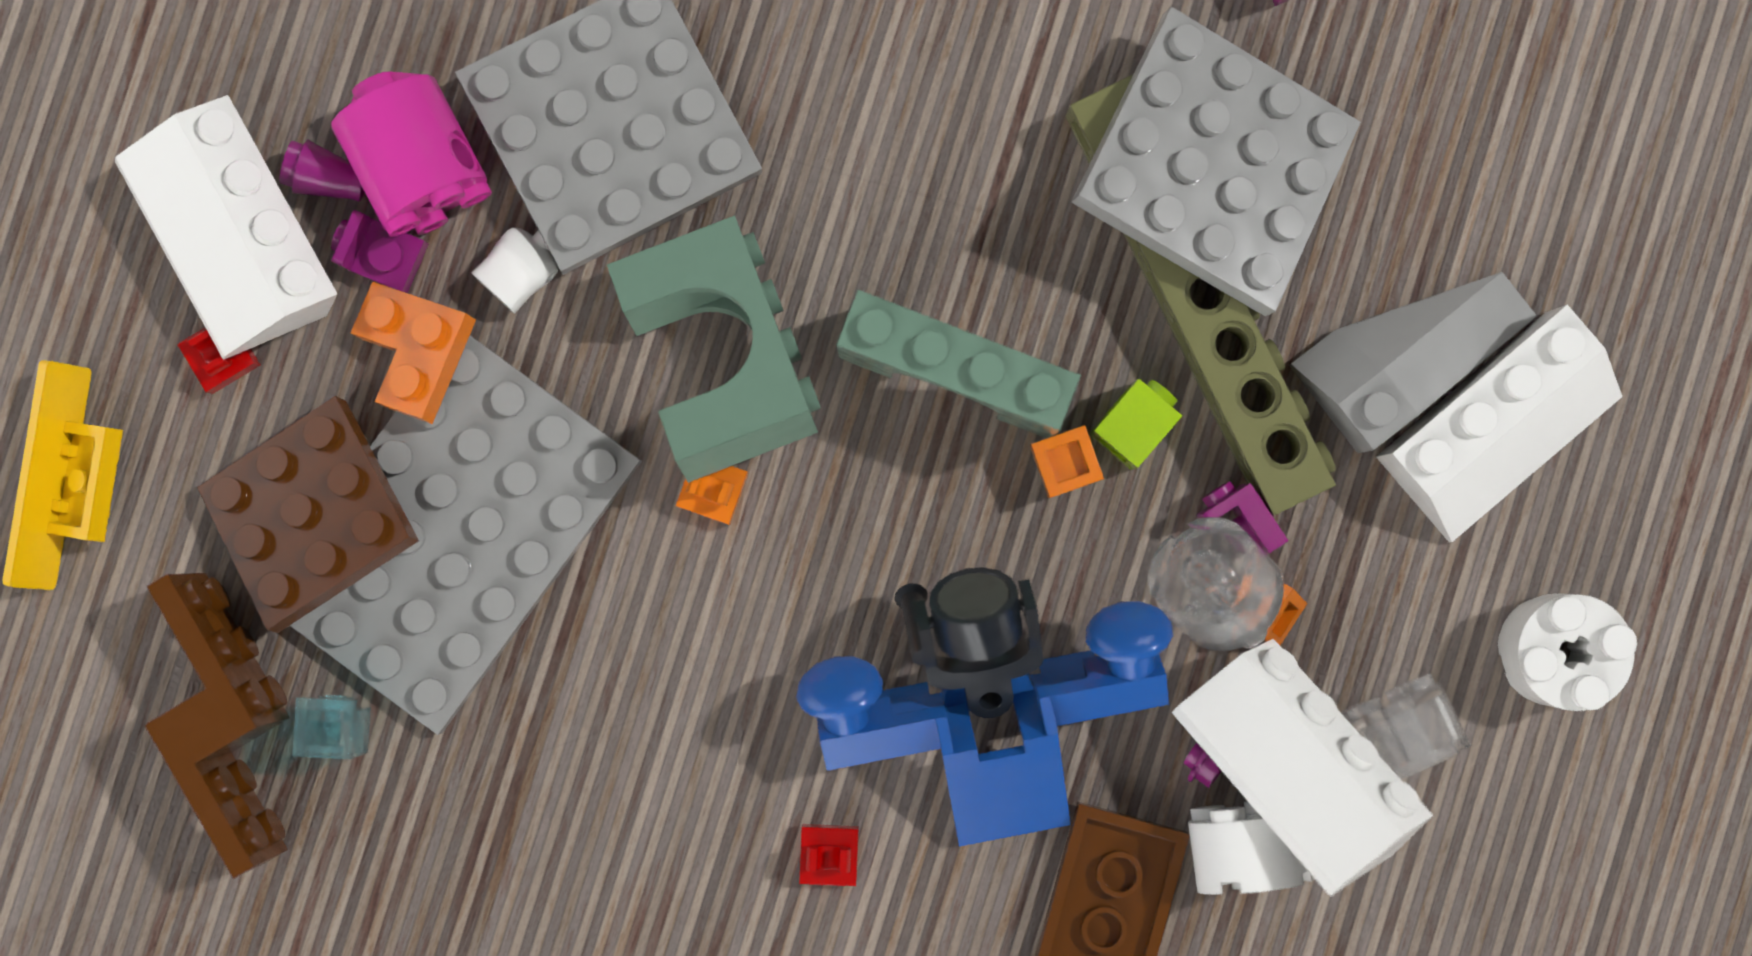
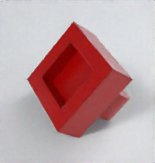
[177,327,261,394]
[799,824,859,886]

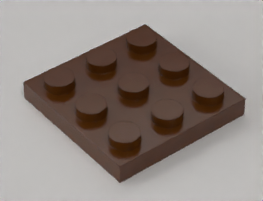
[197,396,419,633]

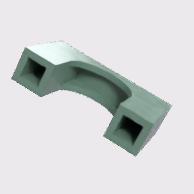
[607,215,822,483]
[837,290,1081,438]

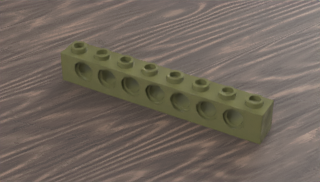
[1065,75,1336,516]

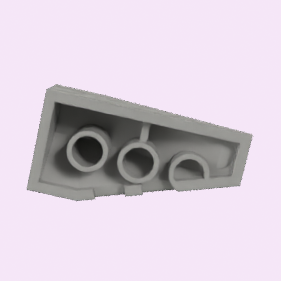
[1289,272,1537,453]

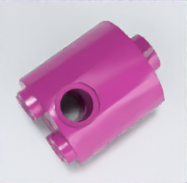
[331,71,492,237]

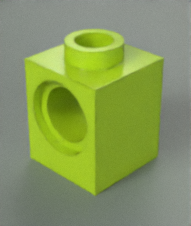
[1089,379,1183,470]

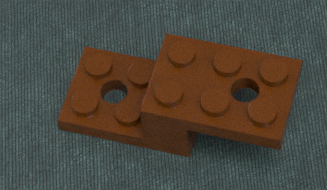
[144,573,290,879]

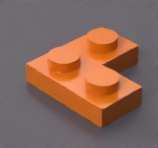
[351,281,476,424]

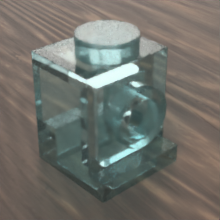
[292,695,371,759]

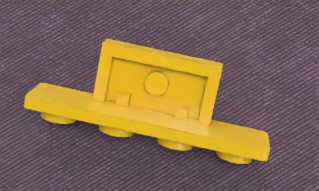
[2,360,123,590]

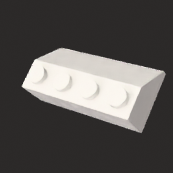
[115,95,337,360]
[1376,305,1622,542]
[1172,639,1433,897]

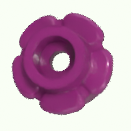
[1183,742,1222,788]

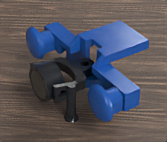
[796,567,1173,847]

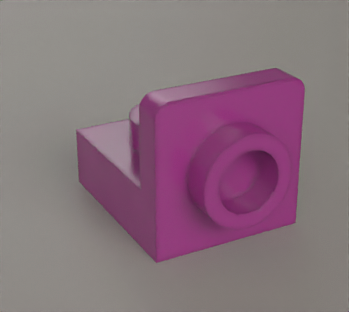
[331,210,429,293]
[1196,480,1288,554]

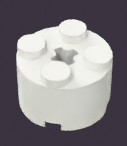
[1498,593,1637,711]
[1188,801,1314,895]

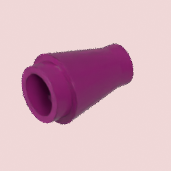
[279,139,364,202]

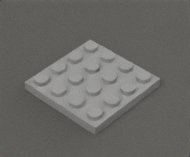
[455,0,762,275]
[1071,6,1361,317]

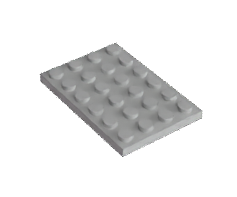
[290,335,642,735]

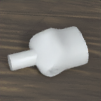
[471,227,558,314]

